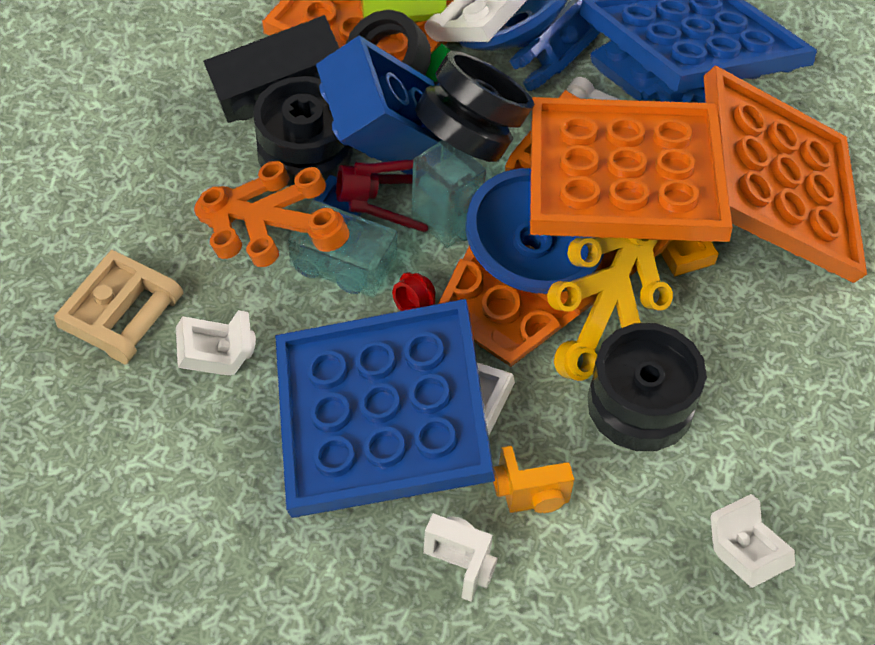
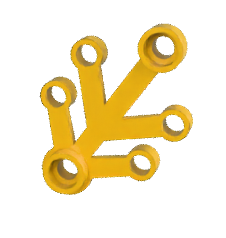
[547,237,673,381]

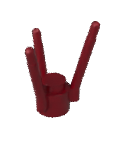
[336,159,430,232]

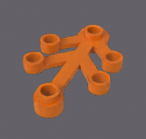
[194,161,350,267]

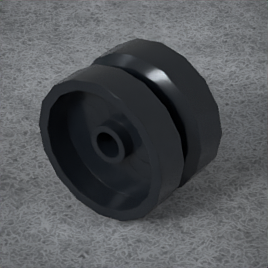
[415,51,535,162]
[253,76,353,186]
[587,323,707,451]

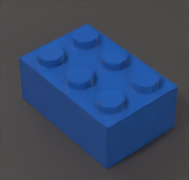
[316,36,459,175]

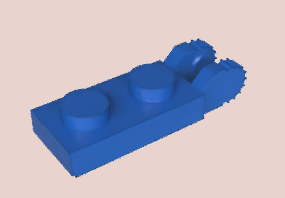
[509,0,600,92]

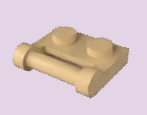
[54,249,183,365]

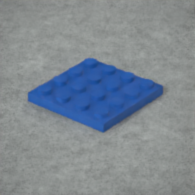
[579,0,817,93]
[275,299,495,518]

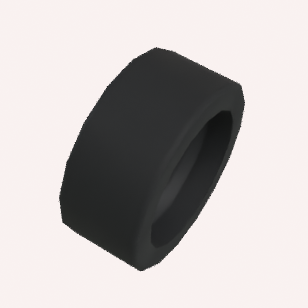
[346,9,431,76]

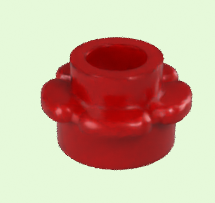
[392,272,436,311]

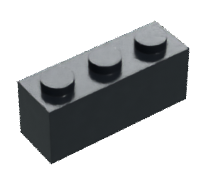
[203,15,340,123]

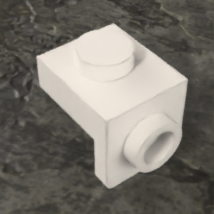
[176,310,256,375]
[711,494,795,588]
[423,513,498,602]

